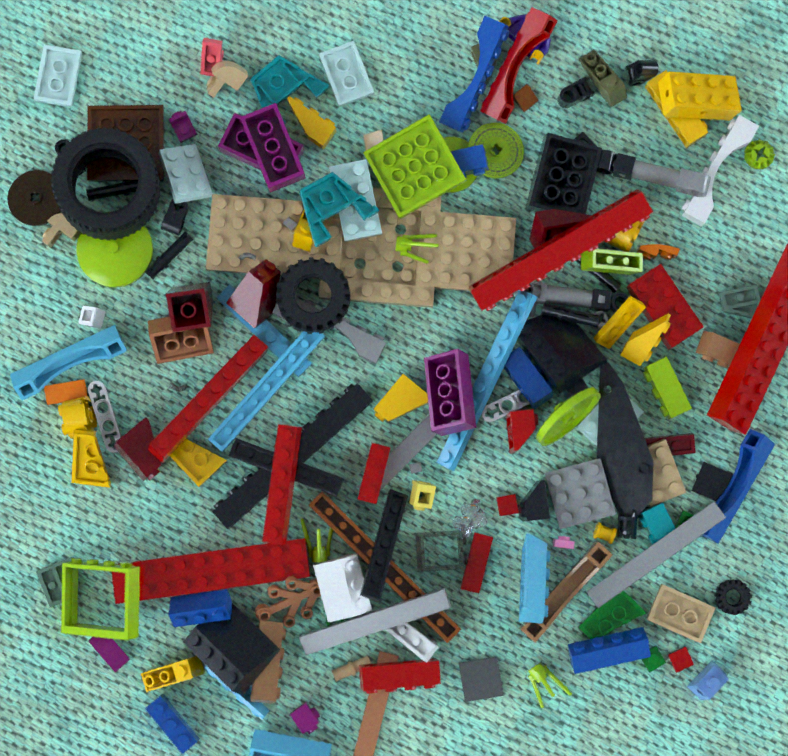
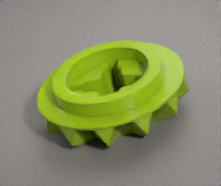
[744,139,775,170]

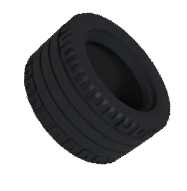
[51,128,160,240]

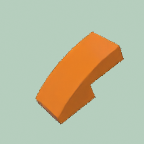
[636,244,680,260]
[44,379,88,405]

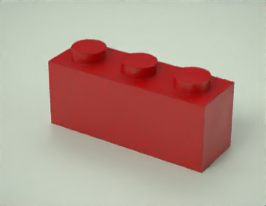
[357,443,391,505]

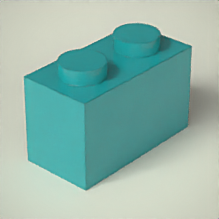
[639,503,676,545]

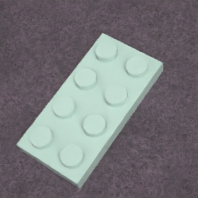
[329,159,382,242]

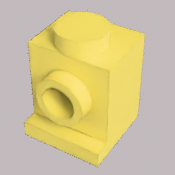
[409,480,436,511]

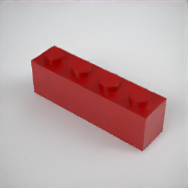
[359,658,441,694]

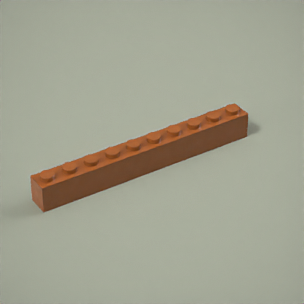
[309,492,461,643]

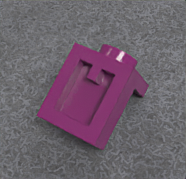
[169,111,197,143]

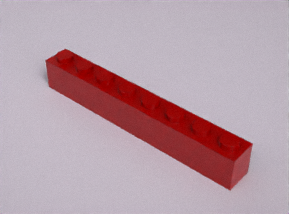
[148,335,268,463]

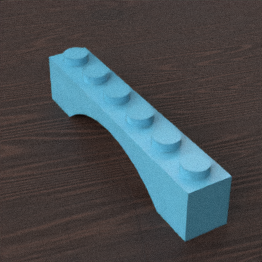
[10,325,127,401]

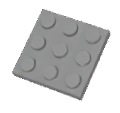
[544,458,616,529]

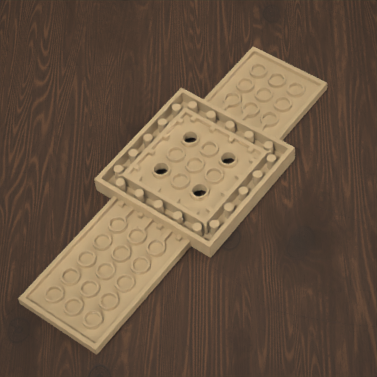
[206,188,516,308]

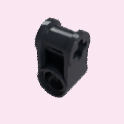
[626,60,659,86]
[557,77,595,108]
[161,199,189,236]

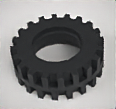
[276,257,350,334]

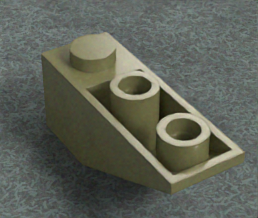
[578,50,627,107]

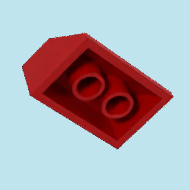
[506,409,538,454]

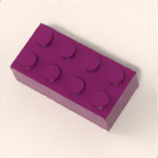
[240,103,306,193]
[218,112,304,171]
[424,349,476,436]

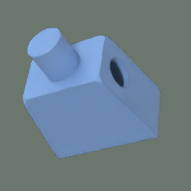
[687,660,729,700]

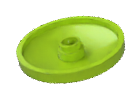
[76,226,153,288]
[536,387,601,446]

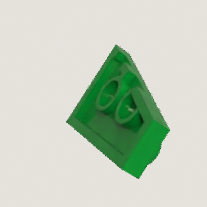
[578,591,646,639]

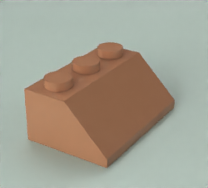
[148,316,214,364]

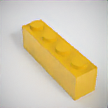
[645,70,708,148]

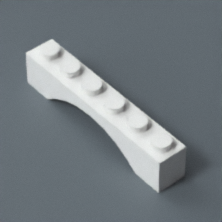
[682,115,759,227]

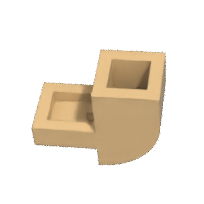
[206,61,248,97]
[42,213,81,248]

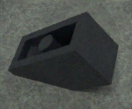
[518,480,550,522]

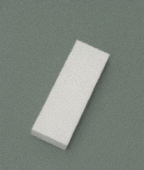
[385,622,438,663]

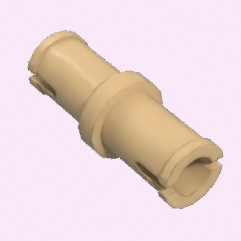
[332,655,371,682]

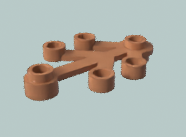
[255,576,321,628]

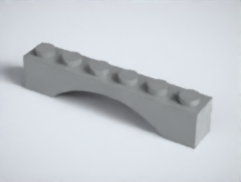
[273,294,386,365]

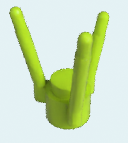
[396,234,439,264]
[300,518,333,563]
[528,662,572,708]

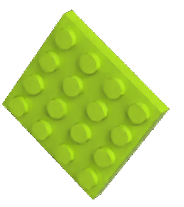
[363,114,467,219]

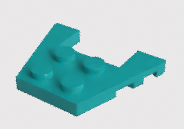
[250,55,330,124]
[300,172,379,248]

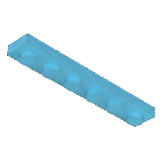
[217,284,312,377]

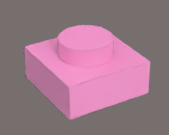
[553,536,575,549]

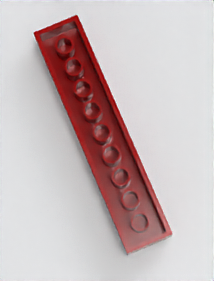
[469,189,653,311]
[707,244,788,435]
[112,538,311,604]

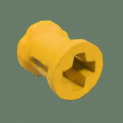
[593,522,617,544]

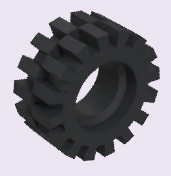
[714,579,752,615]

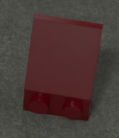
[529,209,591,248]

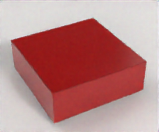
[496,494,519,516]
[667,646,694,673]

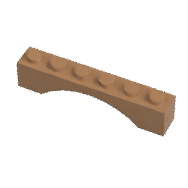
[519,542,613,643]

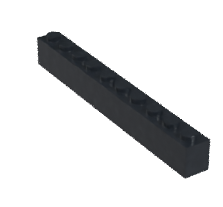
[212,383,373,529]

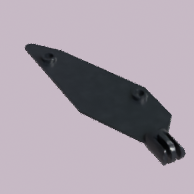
[597,361,654,539]

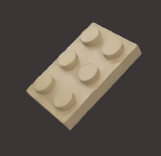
[648,439,687,507]
[646,584,716,643]

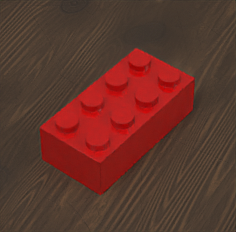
[626,264,704,350]

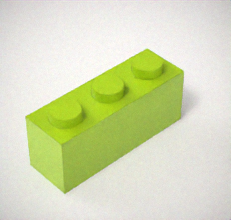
[581,249,643,275]
[643,357,692,420]

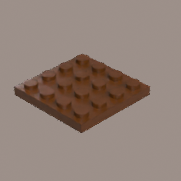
[87,105,164,182]

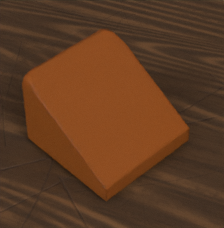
[513,84,539,113]

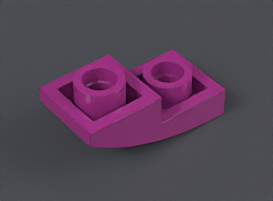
[88,637,130,672]

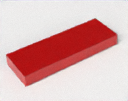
[460,532,493,594]

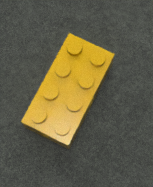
[658,71,742,120]

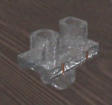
[453,499,488,538]

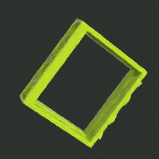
[61,558,140,640]

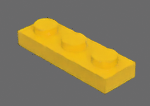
[593,296,646,349]

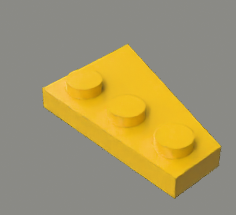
[71,429,111,488]
[170,439,227,487]

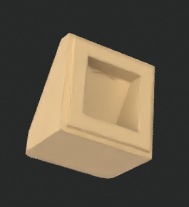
[363,130,384,150]

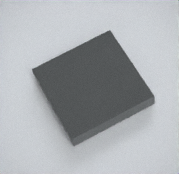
[459,656,504,702]

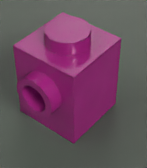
[290,702,320,734]

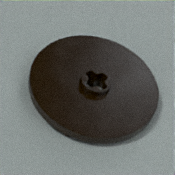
[7,170,61,226]

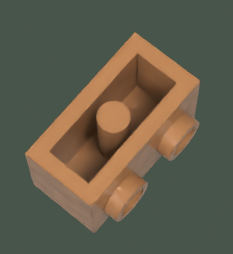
[696,331,740,368]

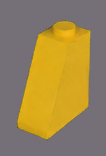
[374,374,428,422]

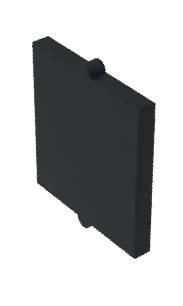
[691,462,733,501]

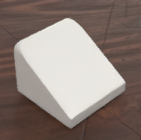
[78,305,106,329]

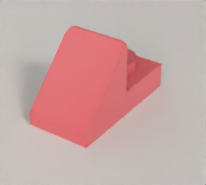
[200,38,224,77]

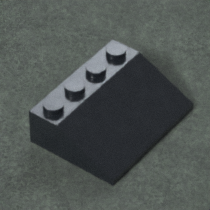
[525,133,602,214]
[517,314,607,393]
[183,603,280,695]

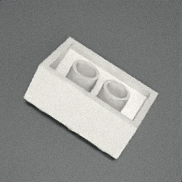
[313,554,372,622]

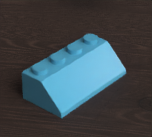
[519,534,550,624]
[249,729,332,756]

